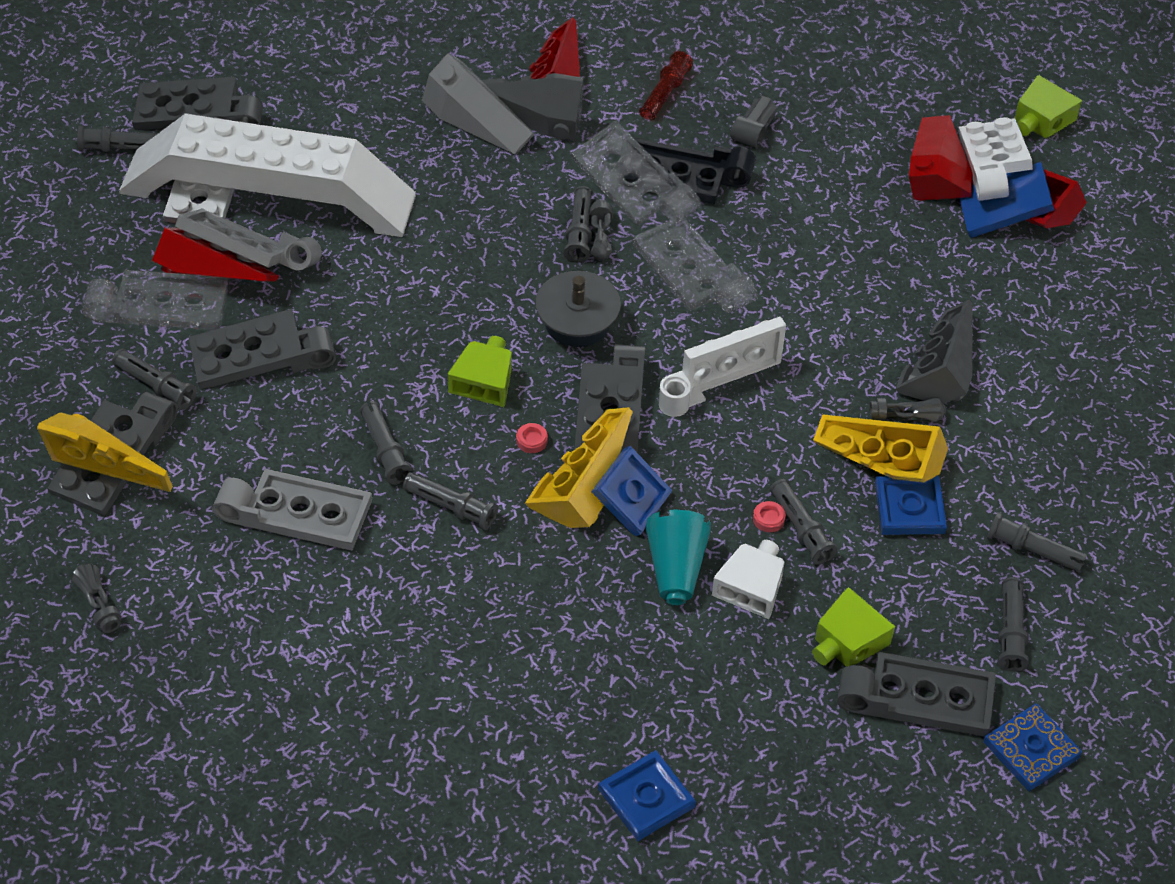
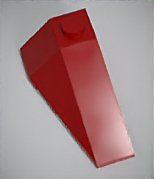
[528,17,580,79]
[909,115,973,200]
[1006,169,1087,228]
[152,228,279,281]

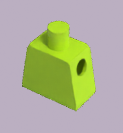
[1014,75,1082,138]
[448,336,512,407]
[812,587,895,667]

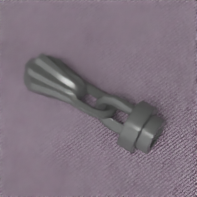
[589,200,613,261]
[869,398,946,422]
[71,563,122,633]

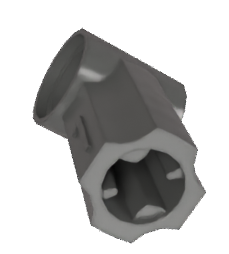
[730,96,777,149]

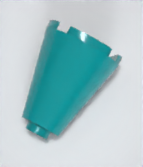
[646,509,711,605]

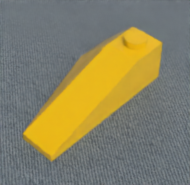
[525,407,633,528]
[37,412,173,492]
[813,414,948,483]

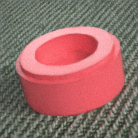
[516,423,548,453]
[753,501,786,533]

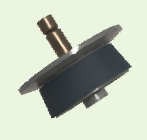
[536,271,621,347]

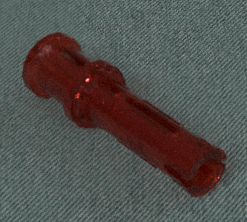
[639,51,694,121]

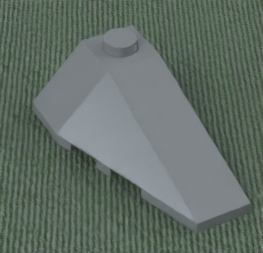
[422,53,534,154]

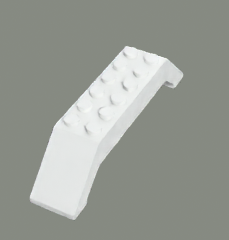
[119,114,416,237]

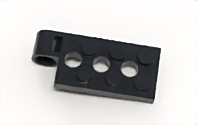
[617,137,756,204]

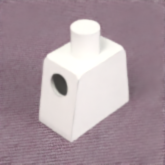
[712,540,785,619]

